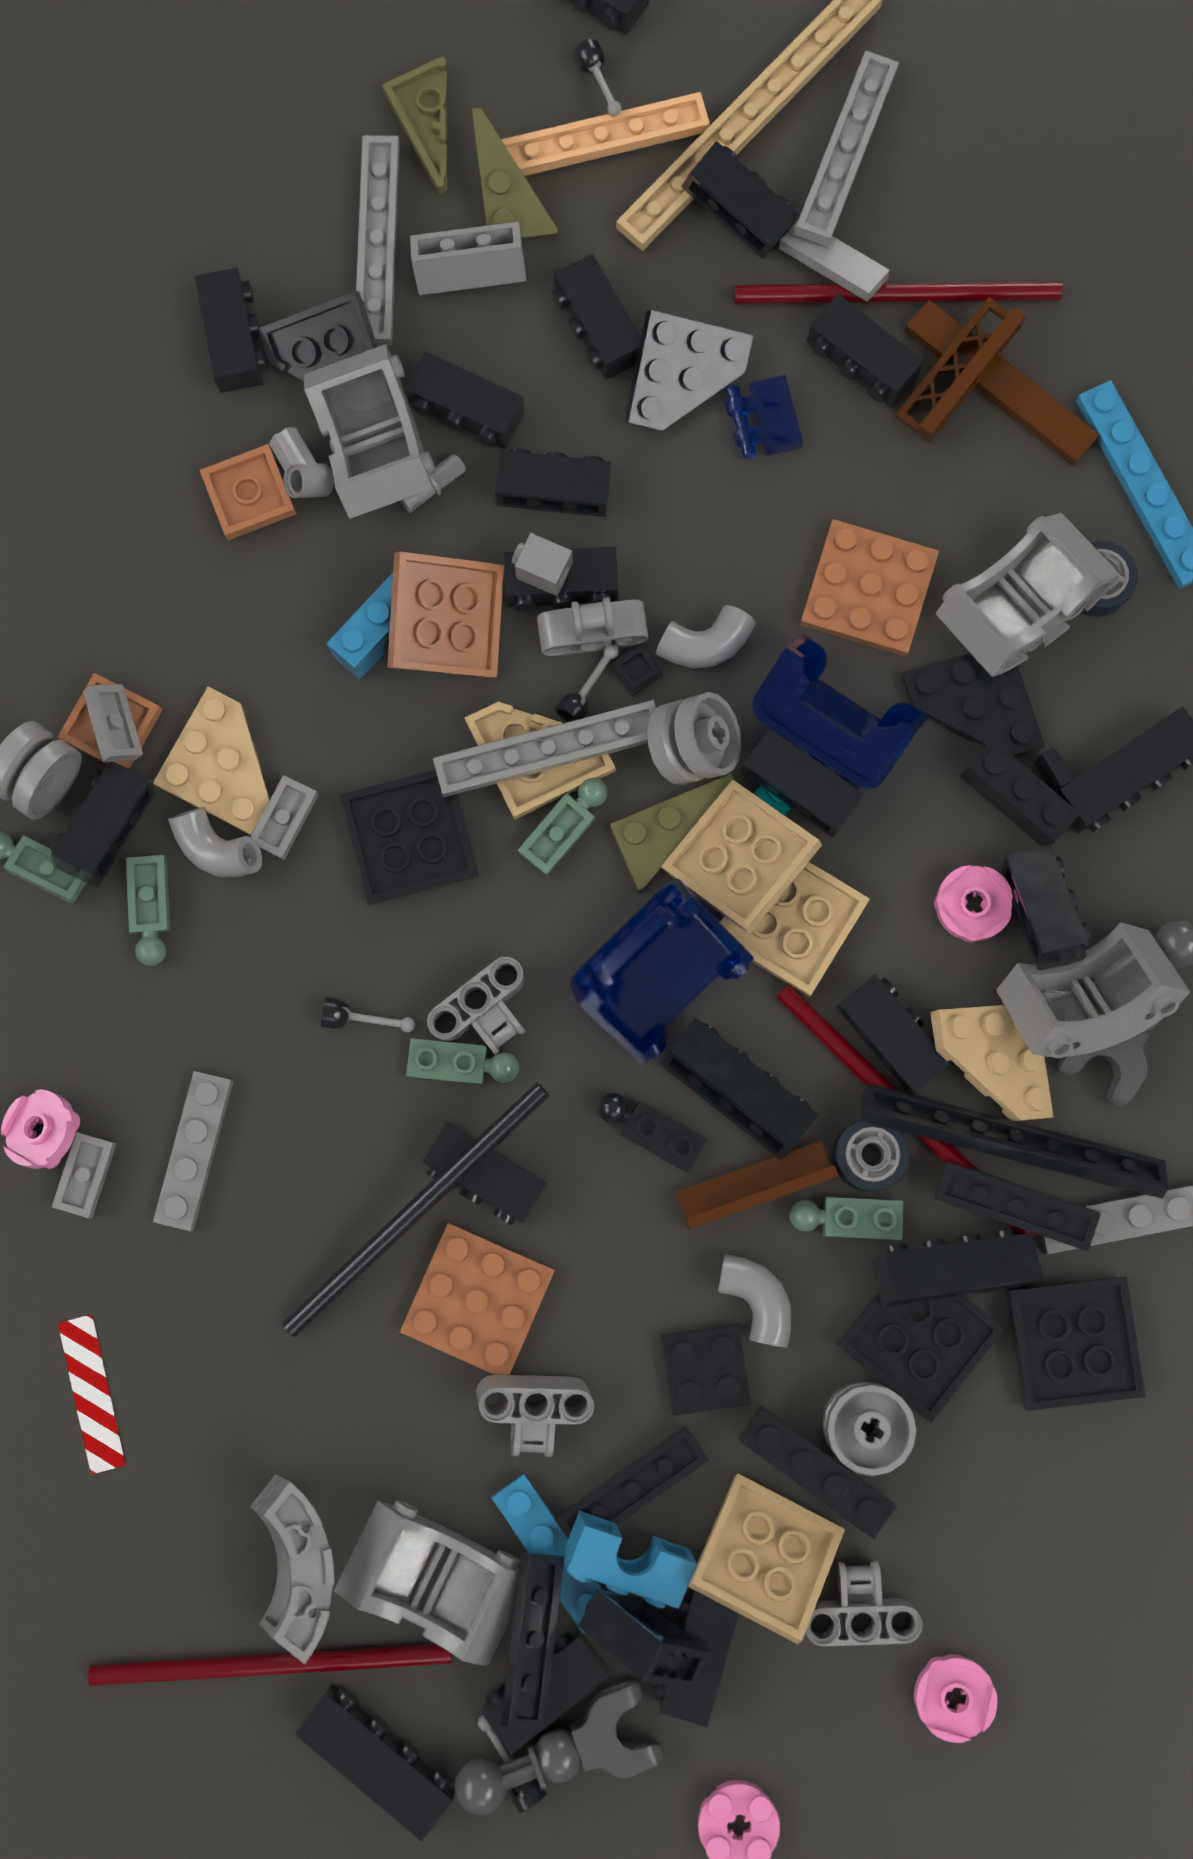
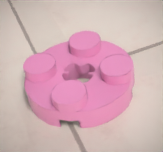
[934,865,1013,943]
[1,1089,80,1169]
[914,1654,997,1743]
[698,1780,780,1859]

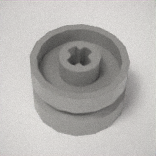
[647,692,741,785]
[0,721,82,820]
[821,1380,916,1476]

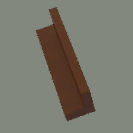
[896,297,1026,443]
[675,1140,839,1229]

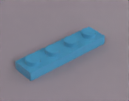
[492,1472,604,1634]

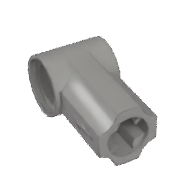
[269,427,334,498]

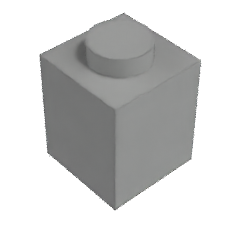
[512,533,573,596]

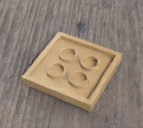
[661,780,822,934]
[712,862,870,997]
[688,1474,845,1644]

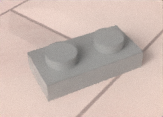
[83,684,143,762]
[251,775,319,861]
[52,1132,117,1218]

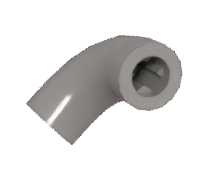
[656,605,756,669]
[168,807,262,878]
[718,1254,791,1348]

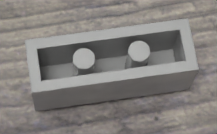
[410,222,526,295]

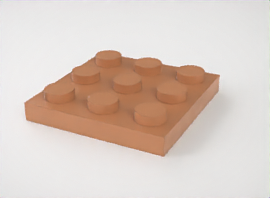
[800,519,939,657]
[387,552,504,678]
[400,1223,555,1375]

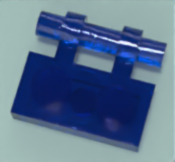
[725,375,803,459]

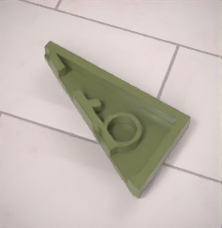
[382,56,447,195]
[472,108,557,240]
[610,774,734,892]

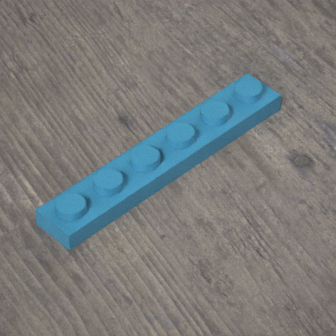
[1075,380,1193,589]

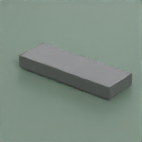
[779,221,890,302]

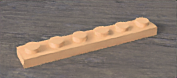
[501,92,710,176]

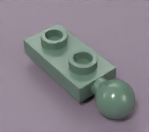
[517,778,608,877]
[0,830,86,905]
[126,855,171,966]
[406,1038,520,1085]
[789,1197,903,1240]

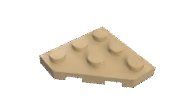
[153,687,270,836]
[465,702,616,820]
[930,1005,1053,1122]

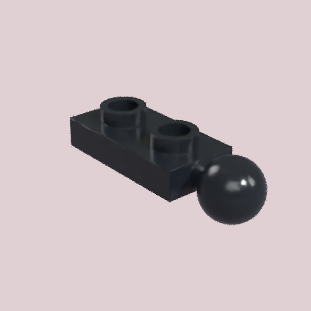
[598,1093,707,1173]

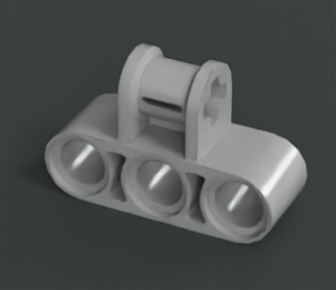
[537,597,649,656]
[427,957,526,1055]
[476,1375,594,1457]
[805,1561,922,1646]

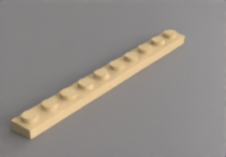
[616,0,882,251]

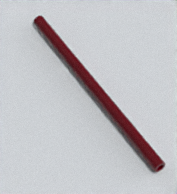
[734,281,1062,304]
[776,984,1037,1237]
[88,1644,452,1686]

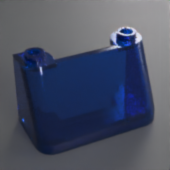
[752,634,929,789]
[570,879,755,1065]

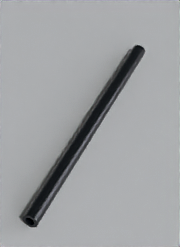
[282,1082,550,1337]

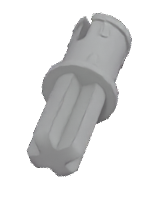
[399,454,466,513]

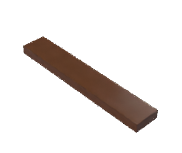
[905,299,1100,466]

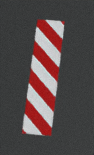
[58,1314,126,1474]

